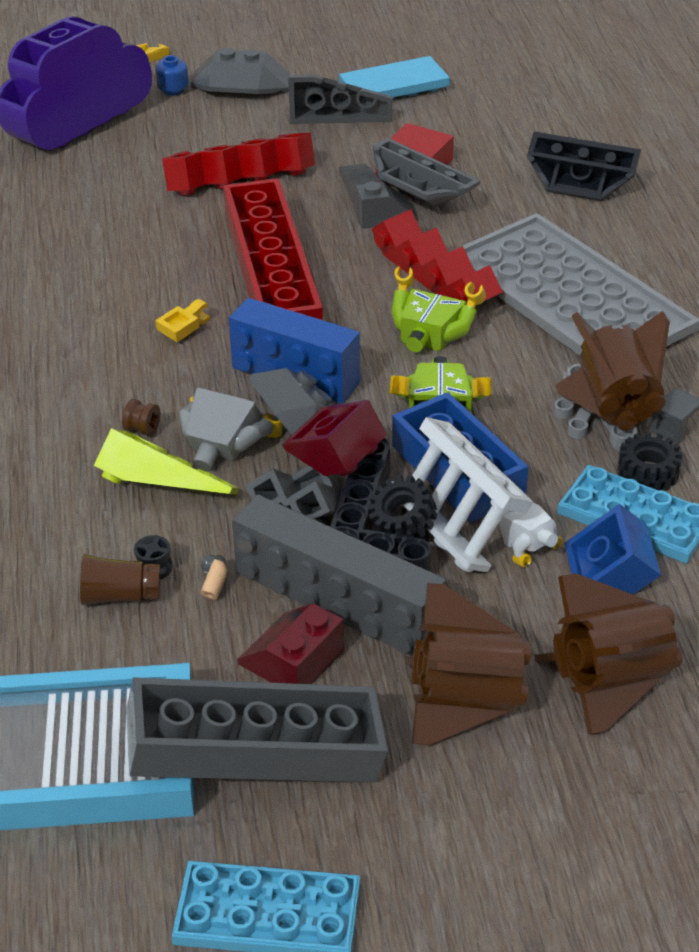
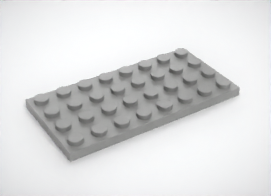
[449,213,699,356]

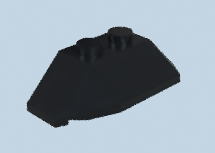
[527,131,641,201]

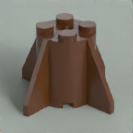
[555,311,670,431]
[534,573,683,734]
[405,583,531,745]

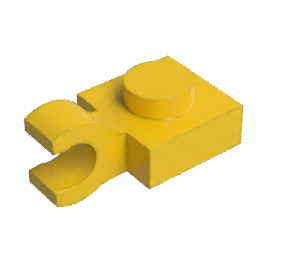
[155,299,210,342]

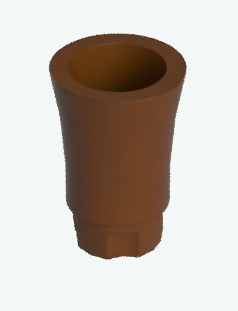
[80,554,160,606]

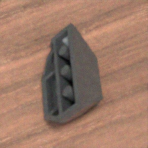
[190,48,290,94]
[372,138,481,207]
[248,368,332,435]

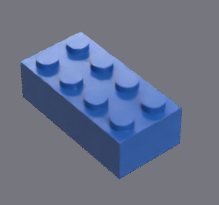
[229,298,361,404]
[392,392,529,523]

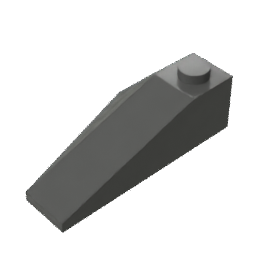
[288,75,392,124]
[339,163,417,229]

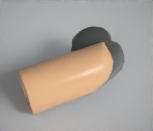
[200,554,227,600]

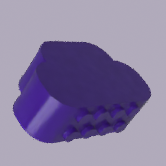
[0,16,152,150]

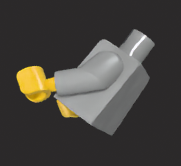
[179,387,283,470]

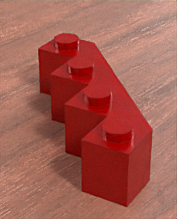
[162,133,315,195]
[371,210,503,304]

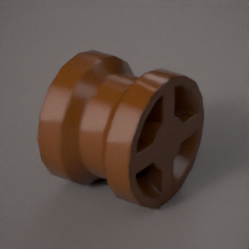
[122,399,161,436]

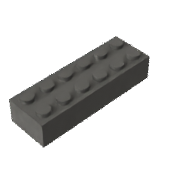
[232,495,446,656]
[126,677,388,782]

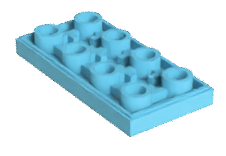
[339,56,450,100]
[557,465,699,564]
[171,861,360,952]

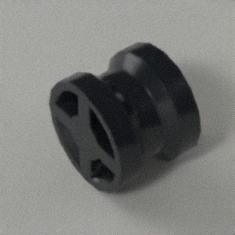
[134,535,173,580]

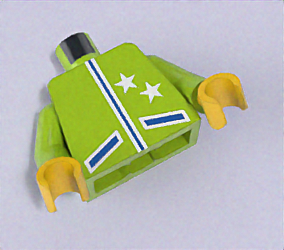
[391,266,486,353]
[389,356,492,413]

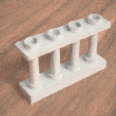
[392,417,533,572]

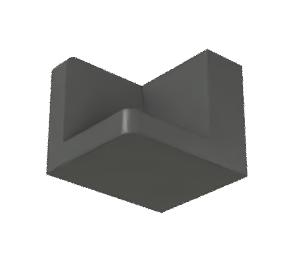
[650,387,699,445]

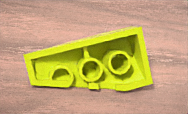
[94,428,240,495]

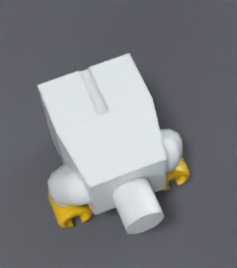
[500,503,563,568]

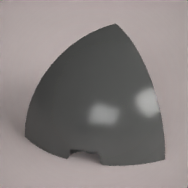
[245,465,341,520]

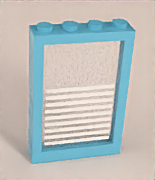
[0,663,194,830]

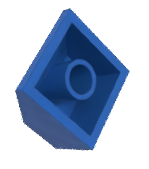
[564,504,661,594]

